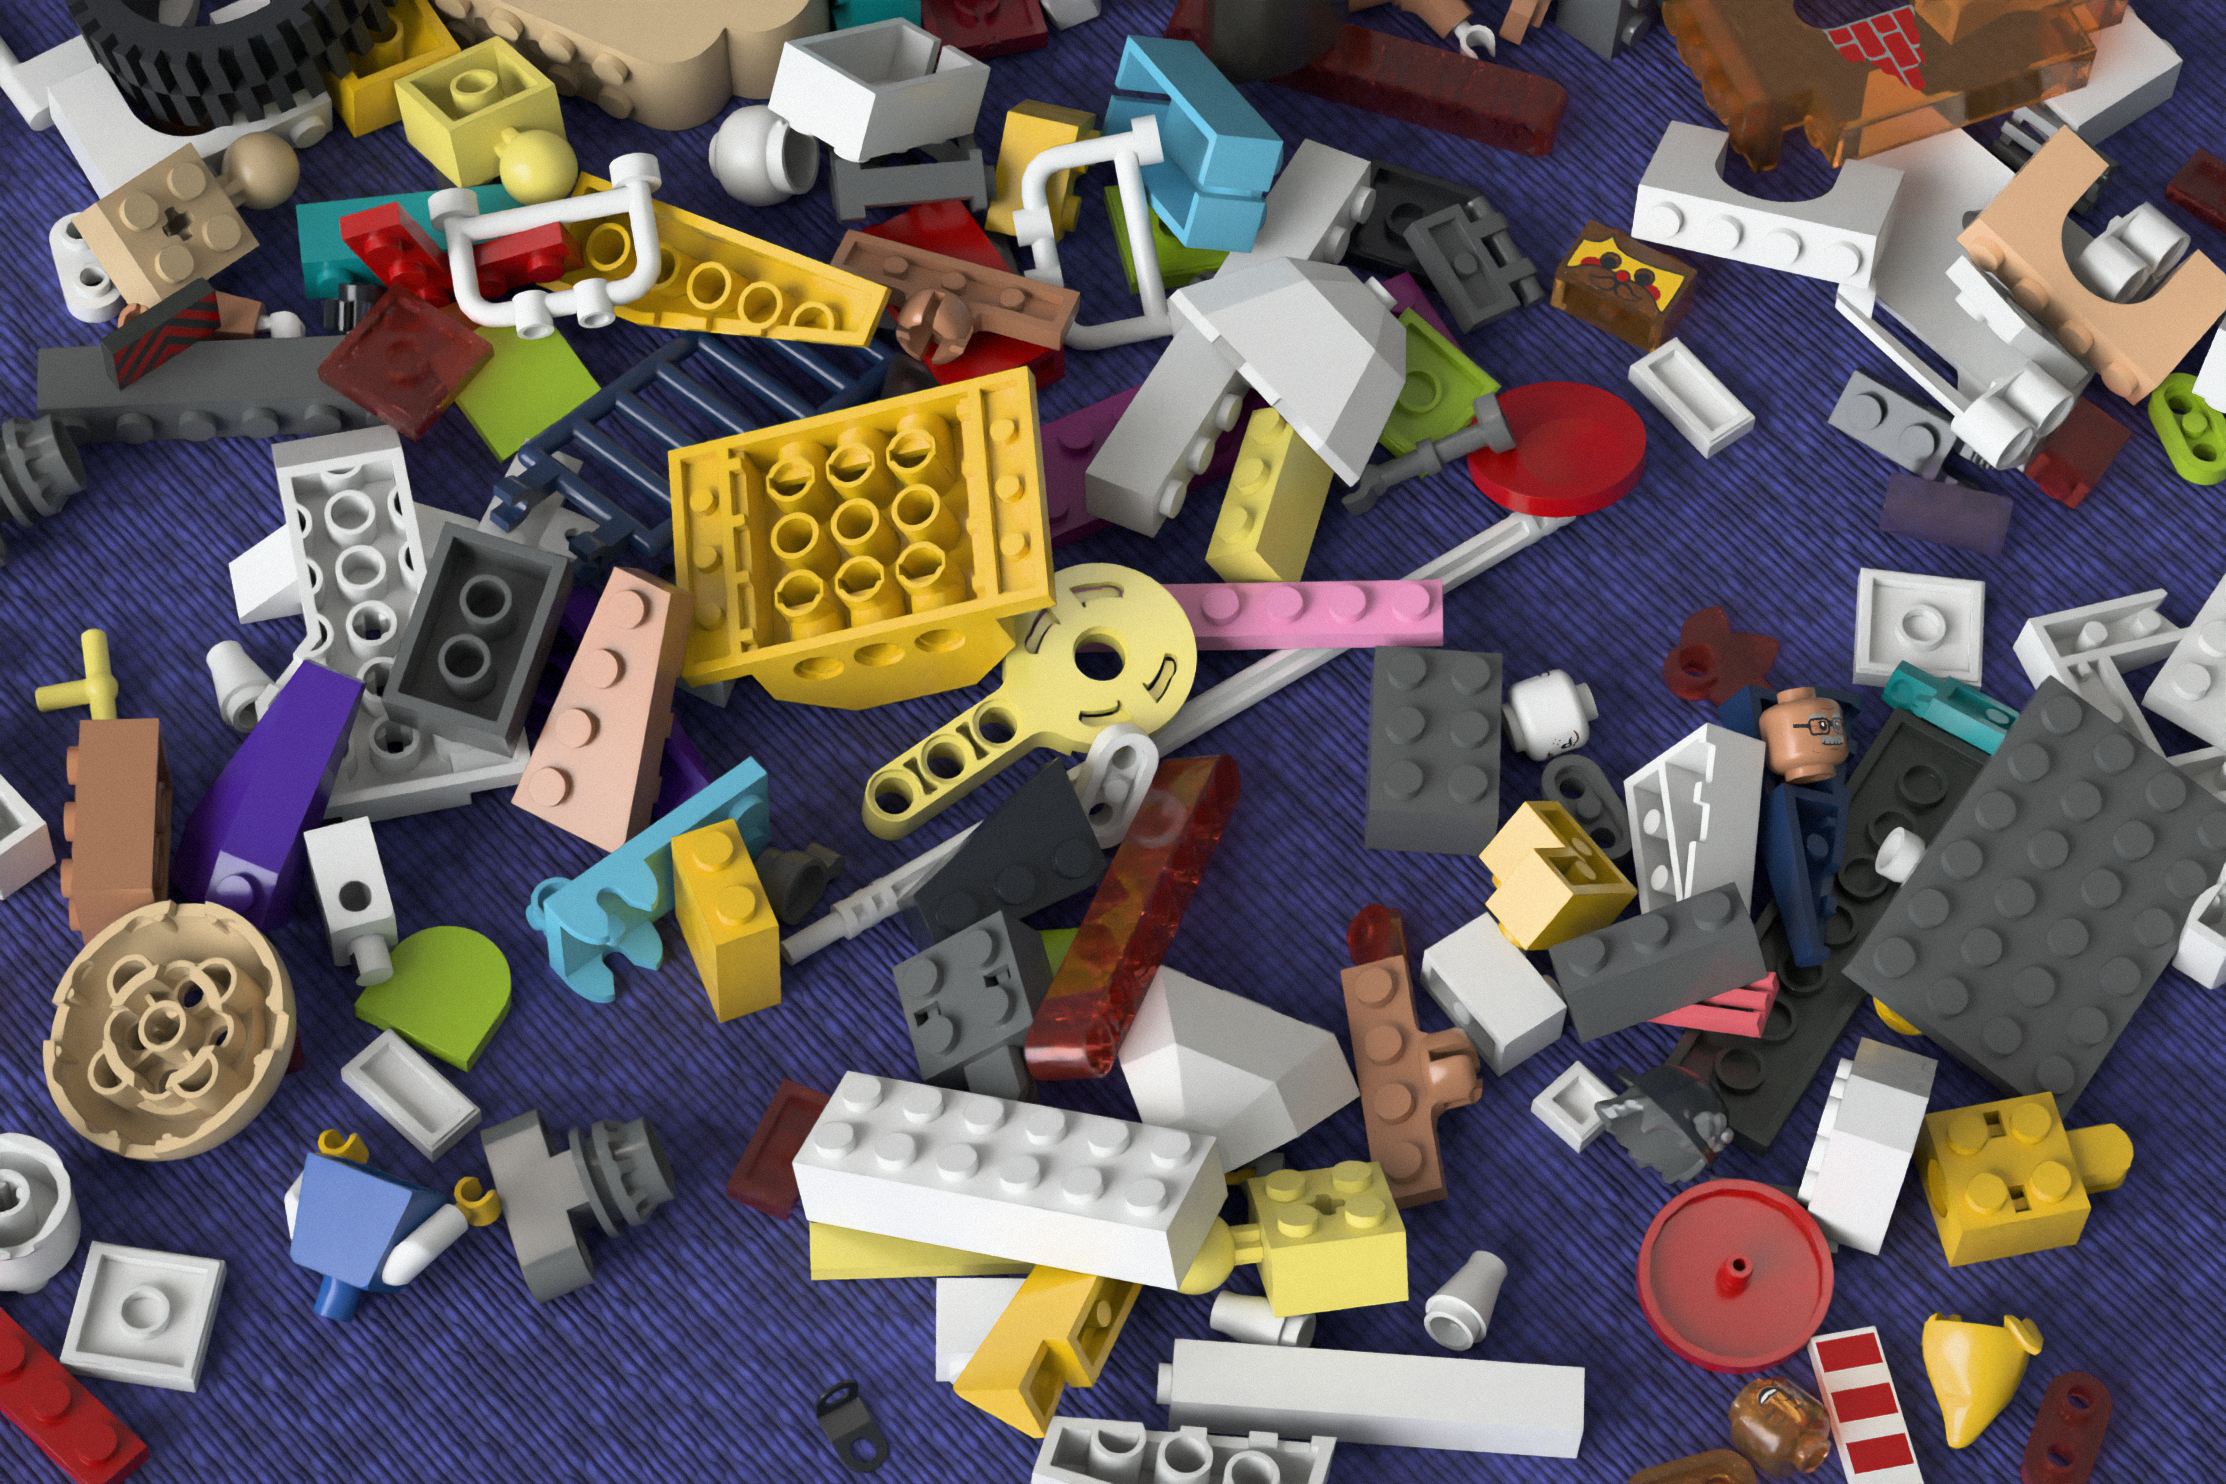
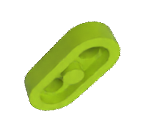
[2148,373,2226,485]

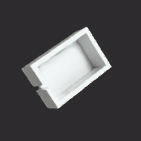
[768,17,991,162]

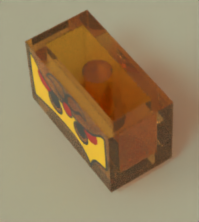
[1550,219,1697,353]

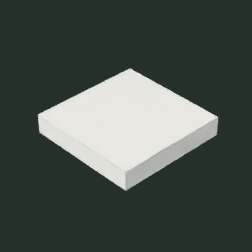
[1852,568,1985,691]
[59,1241,227,1393]

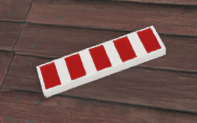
[1807,1326,1924,1484]

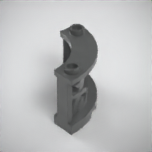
[822,63,997,224]

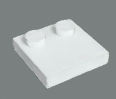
[1945,255,2089,390]

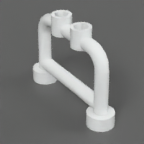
[1012,114,1187,350]
[428,153,662,340]

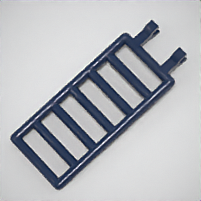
[489,330,908,590]

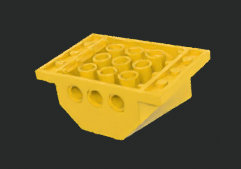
[668,366,1057,711]

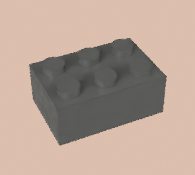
[381,521,575,758]
[1364,645,1503,856]

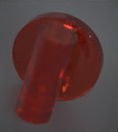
[1347,903,1412,971]

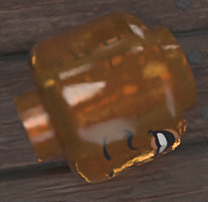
[1728,1376,1831,1479]

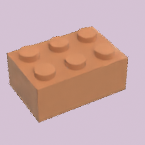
[61,718,173,946]

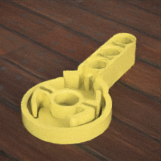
[861,563,1197,840]

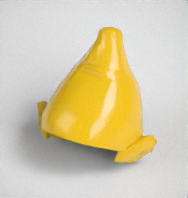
[1921,1312,2044,1449]

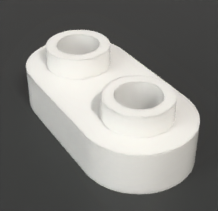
[49,212,126,323]
[1074,723,1159,849]

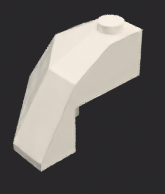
[1169,256,1406,487]
[1100,964,1361,1174]

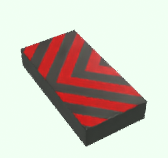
[100,277,221,391]

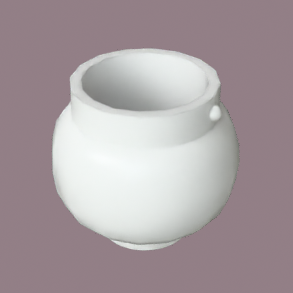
[709,104,820,207]

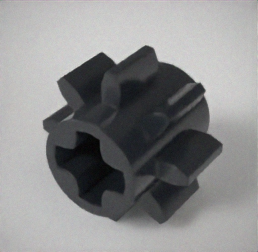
[323,282,399,336]

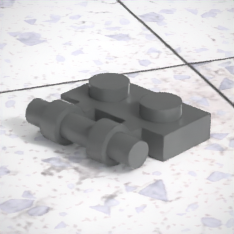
[1403,195,1547,335]

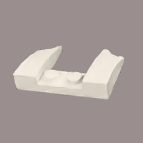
[2013,588,2226,804]

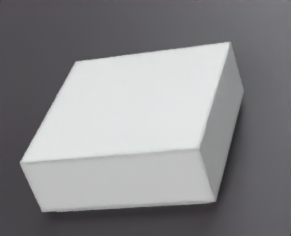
[1531,1061,1618,1154]

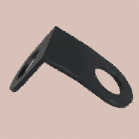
[815,1379,887,1473]

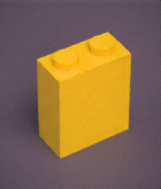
[671,818,781,1023]

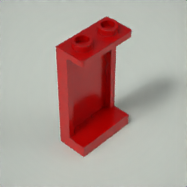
[860,200,1065,392]

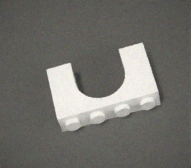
[47,0,333,199]
[1913,0,2183,146]
[1631,120,1905,290]

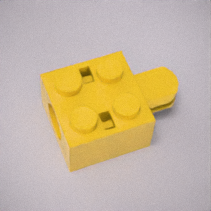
[1912,1091,2134,1268]

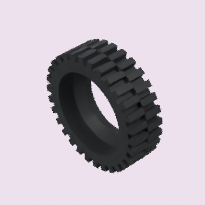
[65,0,398,127]

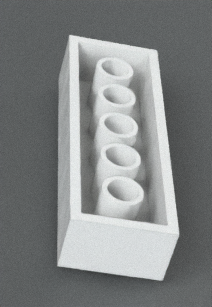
[792,1071,1228,1291]

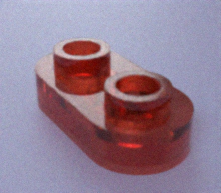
[2020,1372,2112,1484]

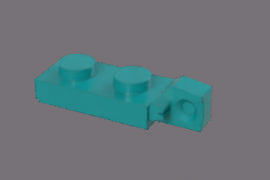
[1881,660,2020,755]

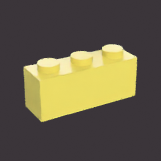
[1205,407,1334,583]

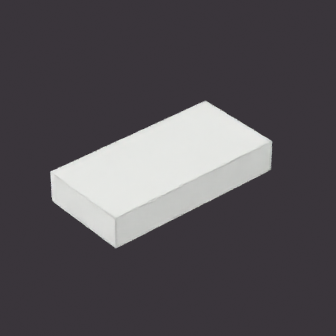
[1628,337,1756,459]
[341,1028,482,1163]

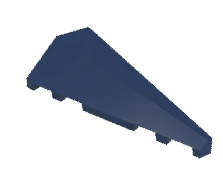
[1718,684,1863,967]

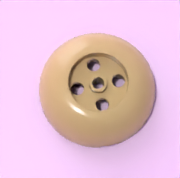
[43,900,297,1161]

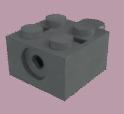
[892,910,1074,1105]

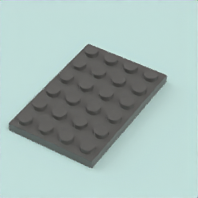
[1841,675,2226,1121]

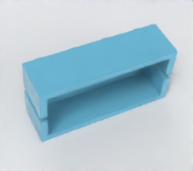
[1102,35,1284,253]

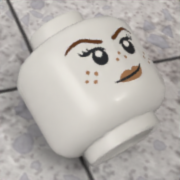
[1501,669,1598,762]

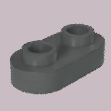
[1539,754,1633,869]

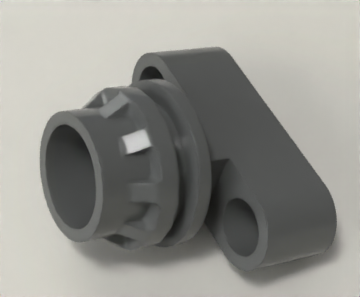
[0,413,87,567]
[481,1108,678,1304]

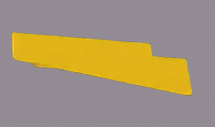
[953,1264,1143,1438]

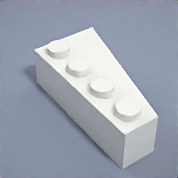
[1031,1416,1337,1484]

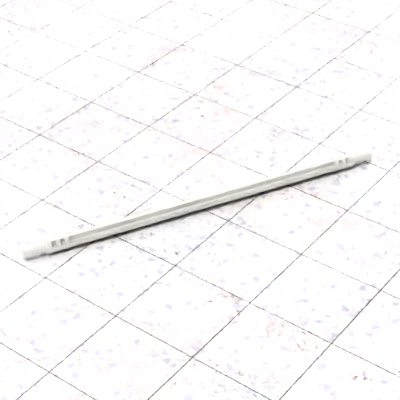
[779,511,1576,966]

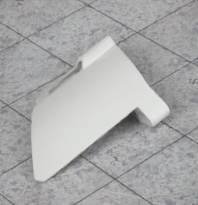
[1835,71,2191,474]

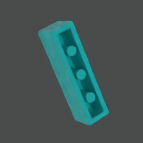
[296,184,526,300]

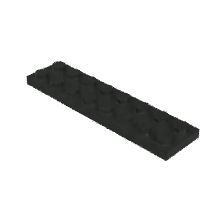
[1664,707,1990,1159]

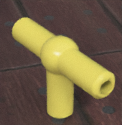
[35,628,118,720]

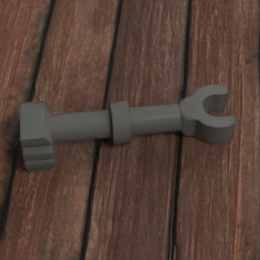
[1333,392,1517,515]

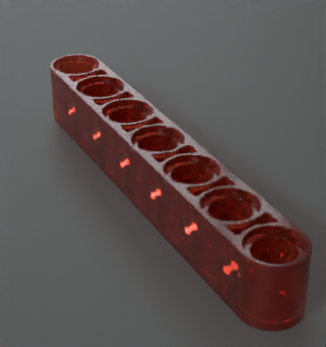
[1163,0,1569,157]
[1025,753,1241,1082]

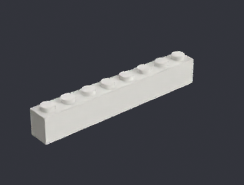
[1085,138,1376,538]

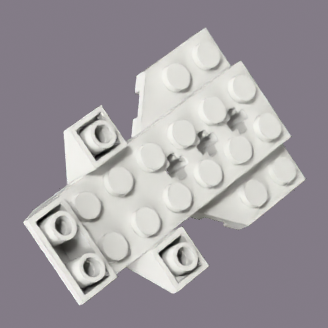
[229,423,531,822]

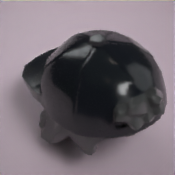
[1594,1063,1733,1184]

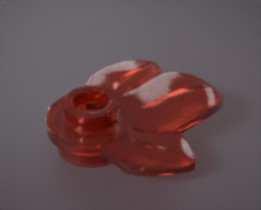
[1662,606,1779,706]

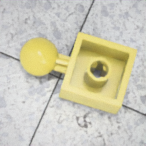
[393,35,578,206]
[1175,1161,1408,1318]

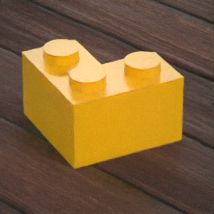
[985,99,1102,244]
[1478,801,1638,951]

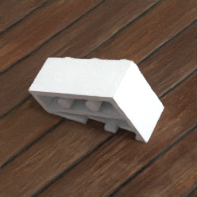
[1623,722,1766,916]

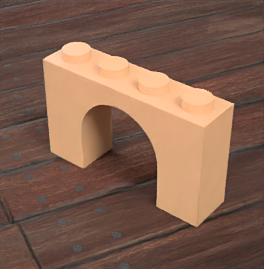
[1956,124,2226,406]

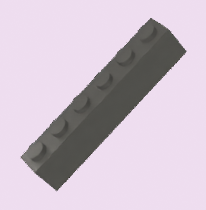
[37,332,418,447]

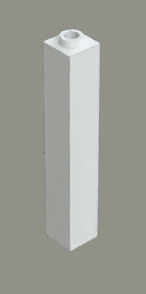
[1156,1339,1585,1459]

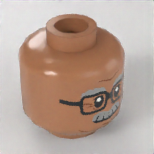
[1759,687,1849,785]

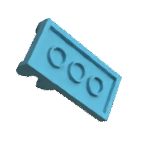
[543,756,770,1003]

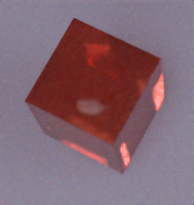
[2024,396,2132,510]

